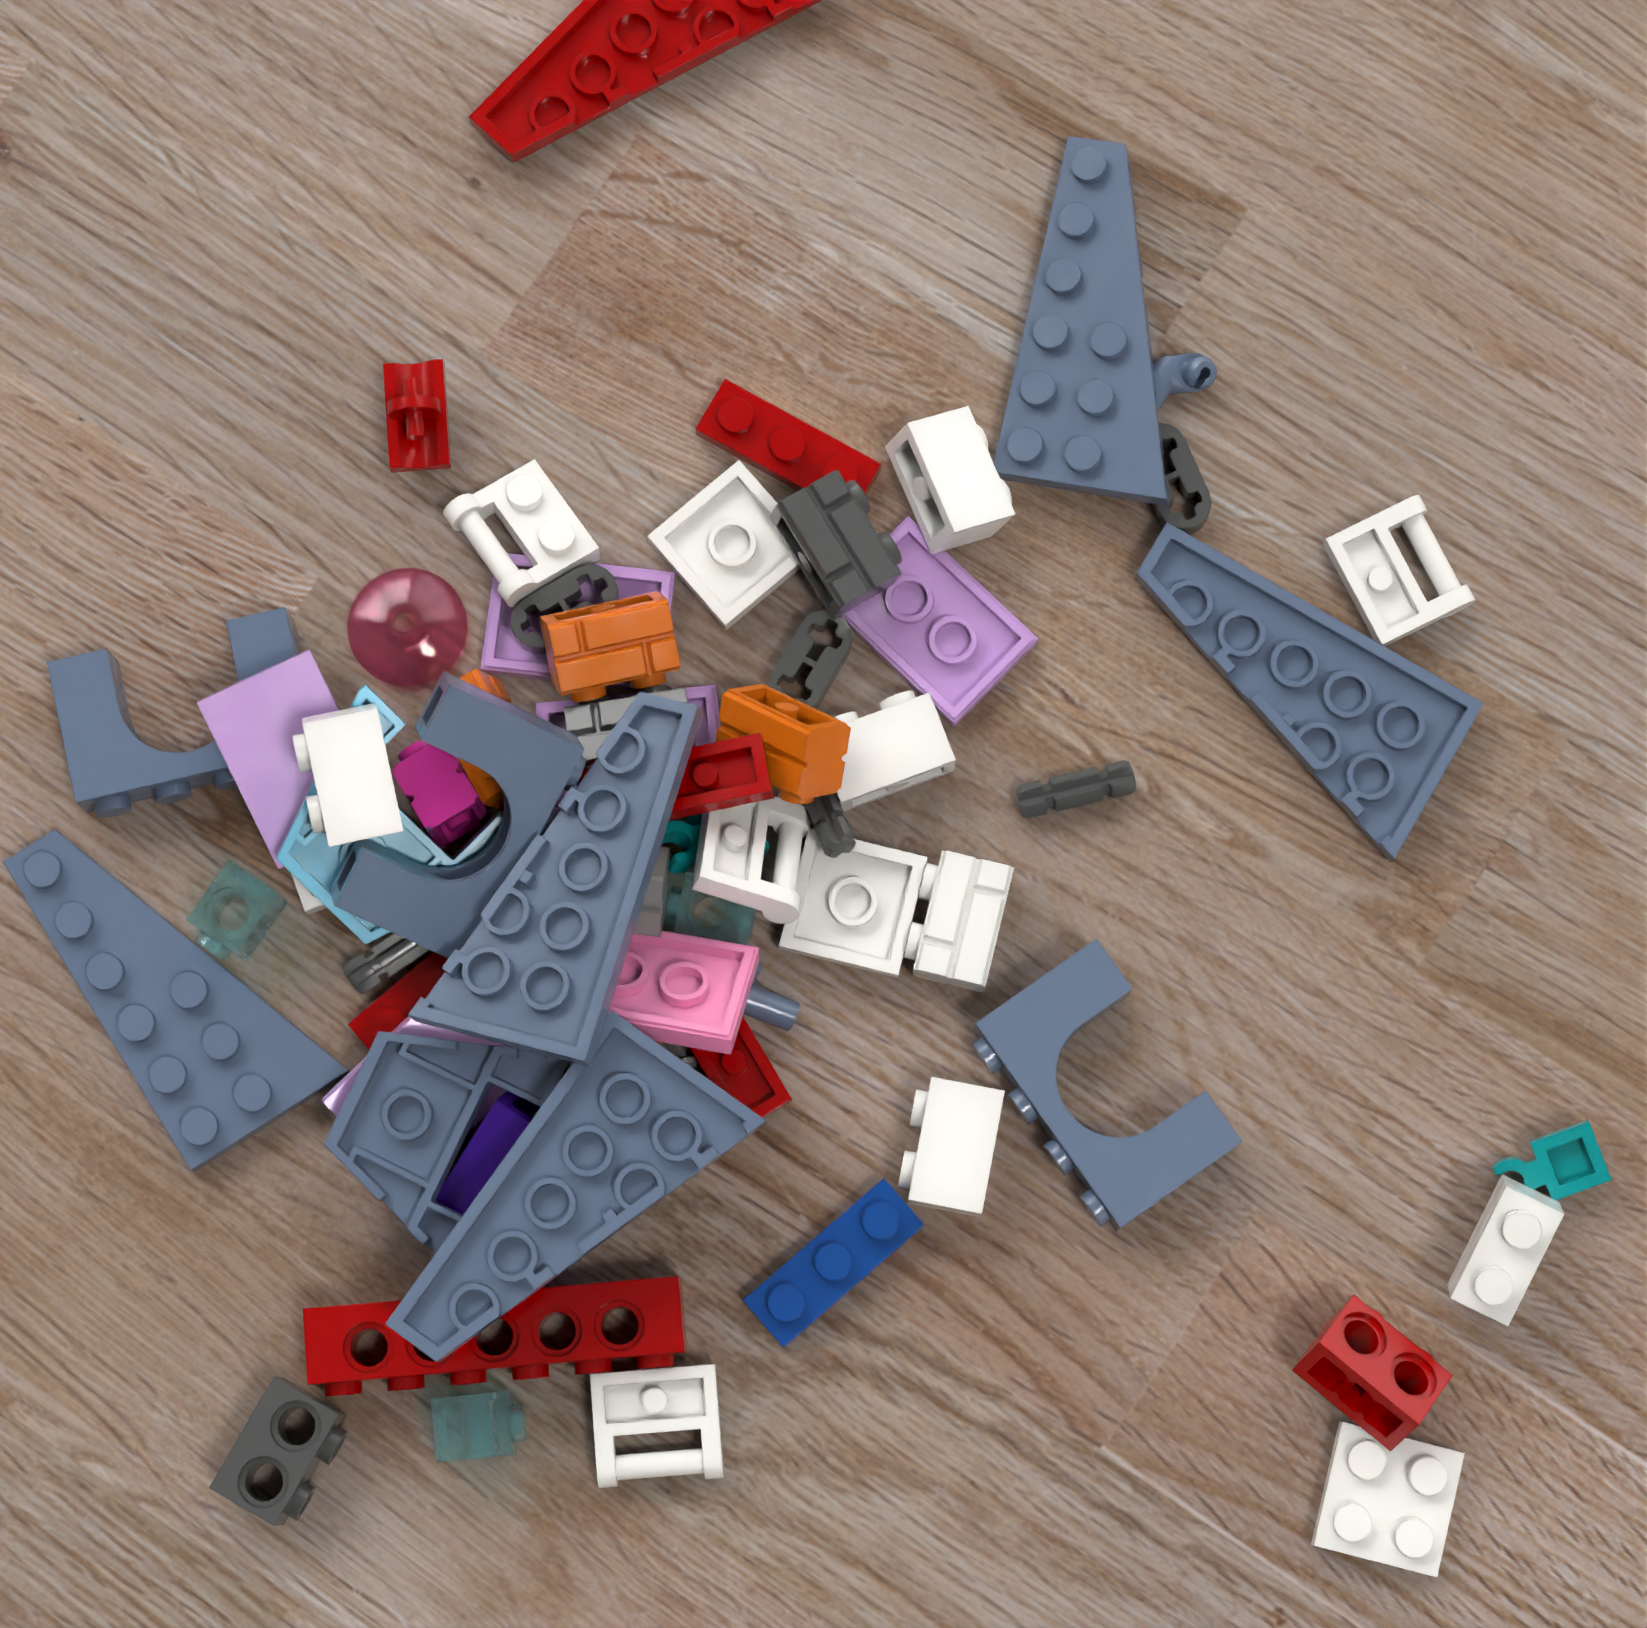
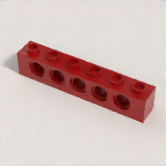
[303,1276,687,1397]

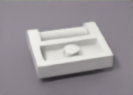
[443,459,600,607]
[1323,495,1476,646]
[692,796,811,924]
[590,1364,724,1488]

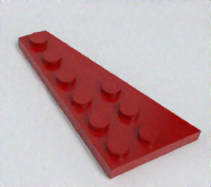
[469,0,822,163]

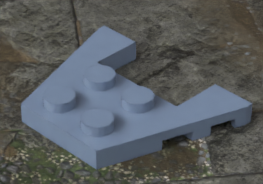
[324,1031,573,1254]

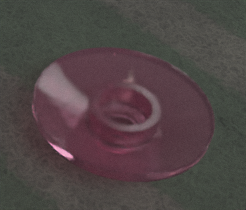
[347,568,468,687]

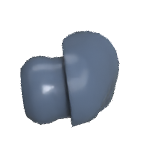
[1154,353,1217,411]
[743,959,800,1031]

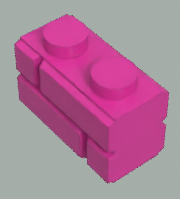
[392,740,491,848]

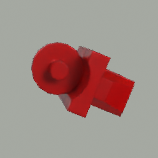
[383,359,451,473]

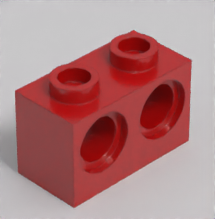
[1292,1294,1453,1452]

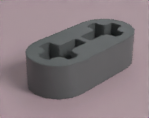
[1150,423,1212,535]
[511,564,620,654]
[767,610,852,709]

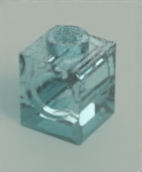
[186,859,288,962]
[665,872,757,946]
[431,1391,527,1463]

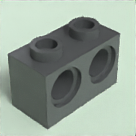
[209,1377,348,1526]

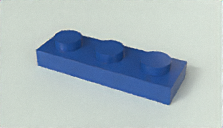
[743,1178,924,1348]

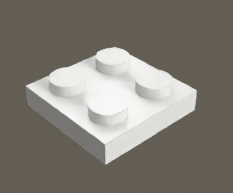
[647,460,800,630]
[779,828,928,978]
[1311,1422,1465,1577]

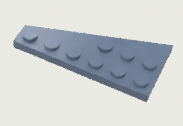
[993,136,1170,506]
[1135,522,1484,862]
[408,692,703,1067]
[3,830,350,1172]
[385,1010,767,1362]

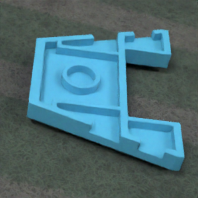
[276,683,502,944]

